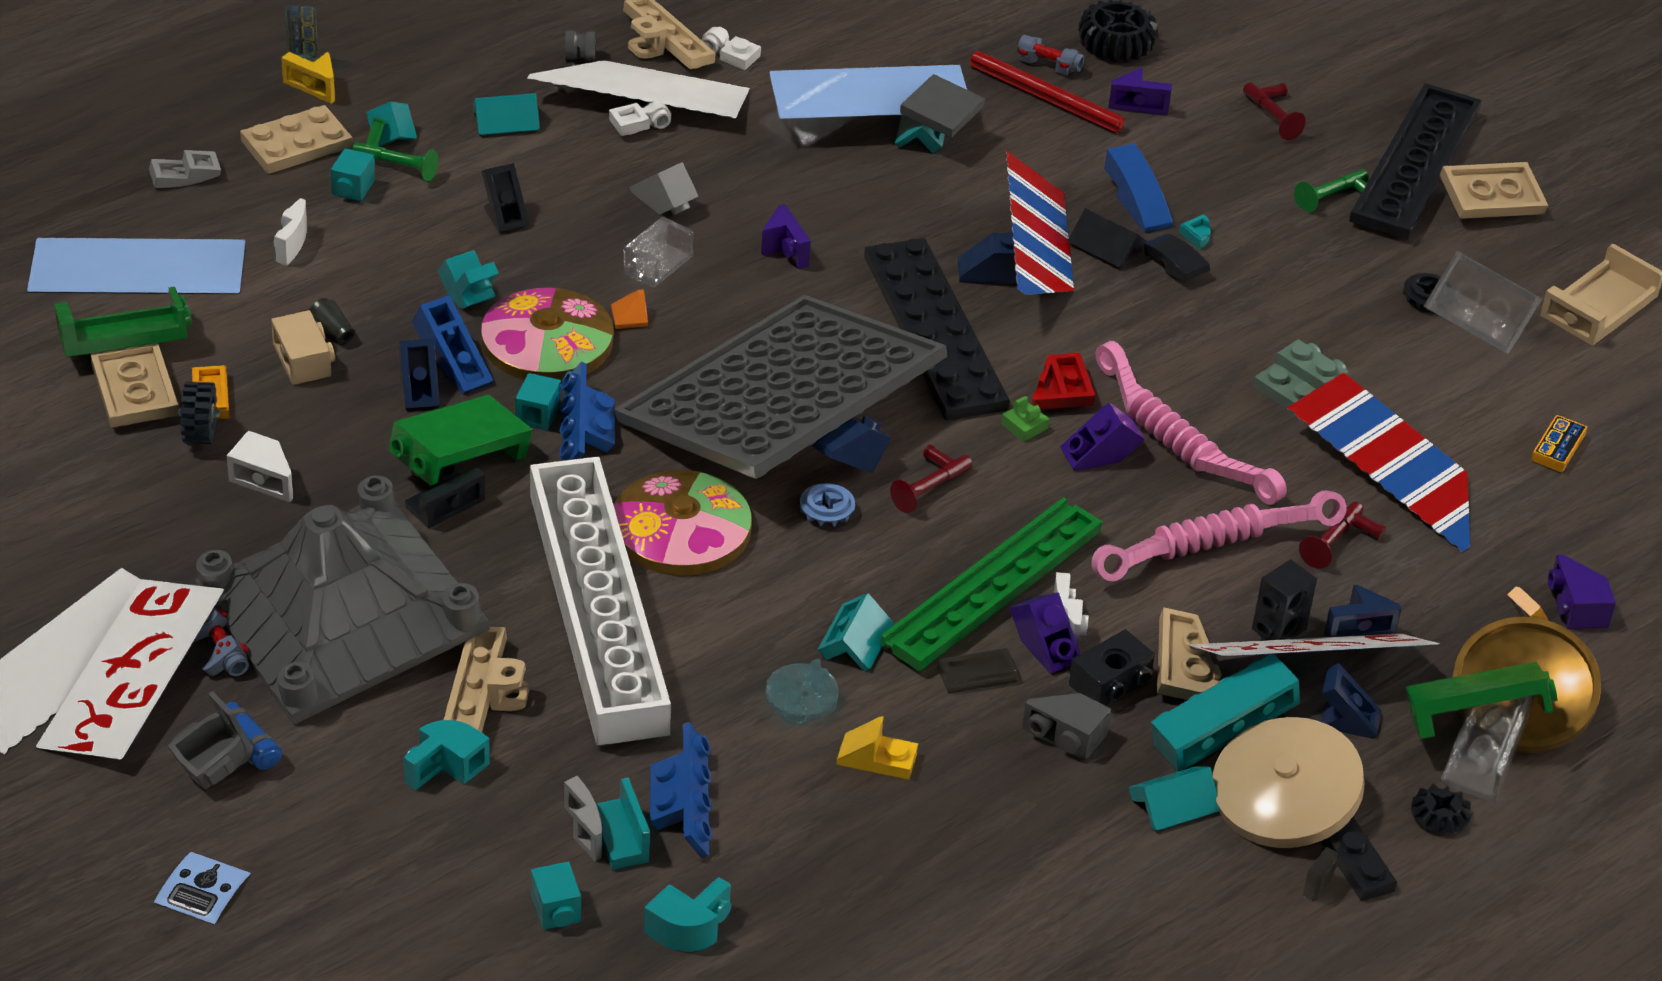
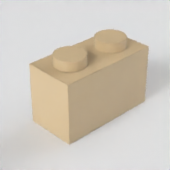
[271,310,335,385]

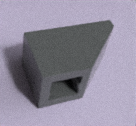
[1022,693,1112,761]

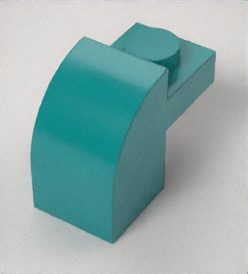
[437,250,499,309]
[403,720,490,791]
[643,877,732,952]

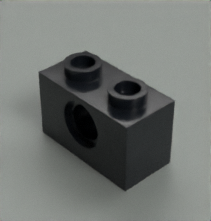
[1069,629,1155,706]

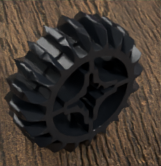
[1078,0,1158,62]

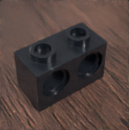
[1252,559,1317,640]

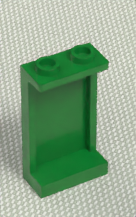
[54,286,192,357]
[388,395,533,485]
[1405,662,1558,739]

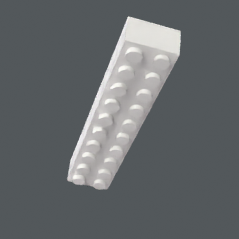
[530,457,671,746]

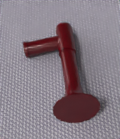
[1243,82,1306,140]
[890,444,972,513]
[1299,502,1386,569]

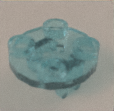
[765,659,839,725]

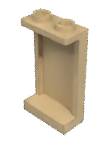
[1540,244,1662,346]

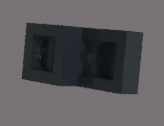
[1144,234,1210,280]

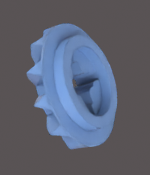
[800,483,855,527]

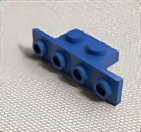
[559,361,615,461]
[650,722,712,858]

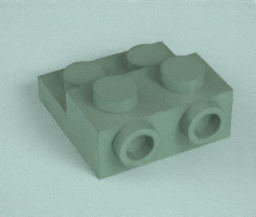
[1252,339,1349,414]

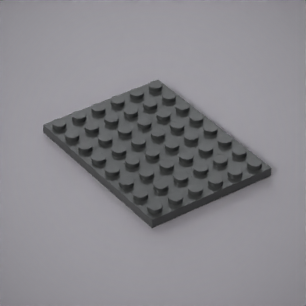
[614,294,947,479]

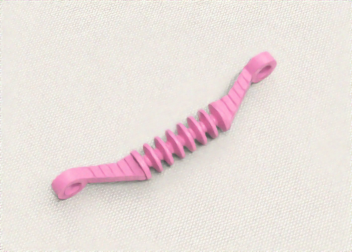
[1095,341,1287,505]
[1092,490,1346,581]

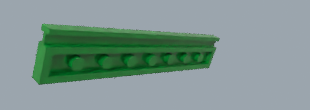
[880,497,1103,672]

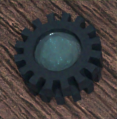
[178,381,220,445]

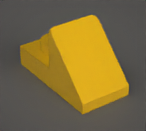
[281,52,335,104]
[836,716,918,780]

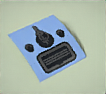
[154,852,251,924]

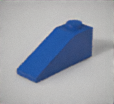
[412,295,494,394]

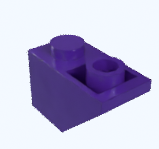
[1060,402,1145,471]
[1548,555,1616,629]
[1009,592,1080,673]

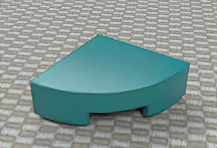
[1179,214,1211,249]

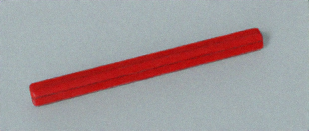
[970,51,1125,133]

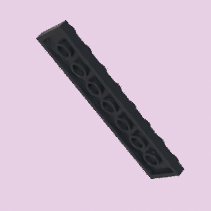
[1349,83,1482,240]
[864,238,1010,420]

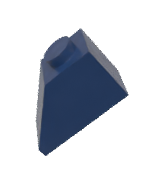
[958,232,1018,284]
[398,338,440,409]
[811,415,891,473]

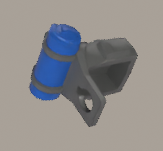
[167,691,282,789]

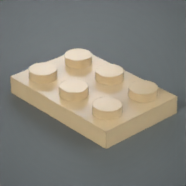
[240,105,353,174]
[1440,162,1548,219]
[90,343,179,428]

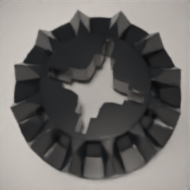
[1403,273,1455,311]
[1411,784,1472,834]

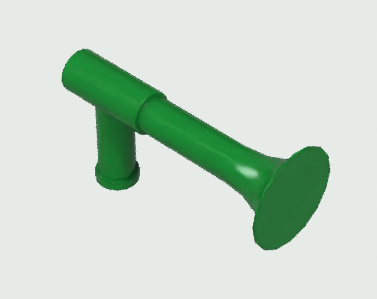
[352,117,439,182]
[1294,169,1369,213]

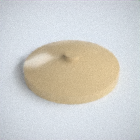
[1213,717,1365,848]

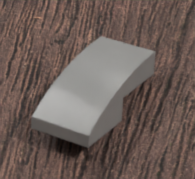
[149,150,221,188]
[564,776,602,861]

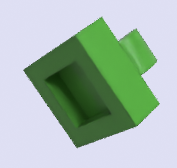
[1001,396,1050,442]

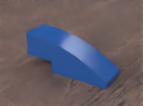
[1104,143,1173,233]

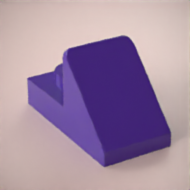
[1108,68,1172,115]
[761,204,811,269]

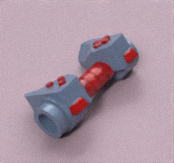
[1017,35,1085,76]
[193,607,249,676]

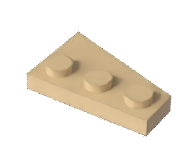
[1157,607,1222,700]

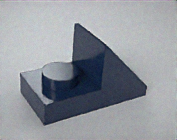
[1324,585,1402,637]
[1321,663,1382,738]

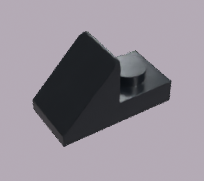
[481,163,530,232]

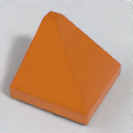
[611,289,648,329]

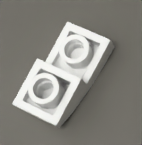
[274,198,307,266]
[1054,572,1089,646]

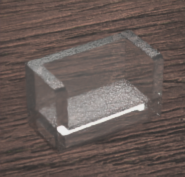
[623,217,694,288]

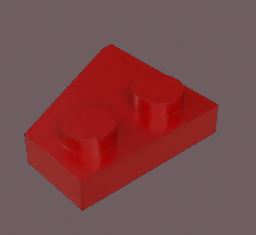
[1031,353,1096,410]

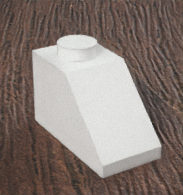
[227,431,293,503]

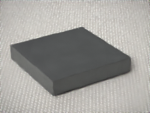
[900,74,985,138]

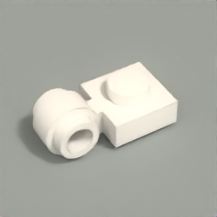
[702,27,761,70]
[609,101,671,136]

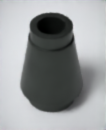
[309,298,355,345]

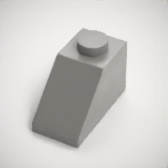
[629,162,698,215]

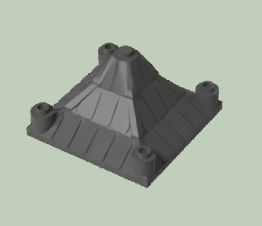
[195,475,490,725]

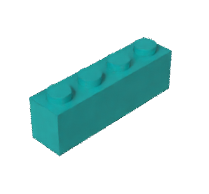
[1151,653,1300,772]

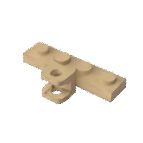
[623,0,716,69]
[444,627,529,733]

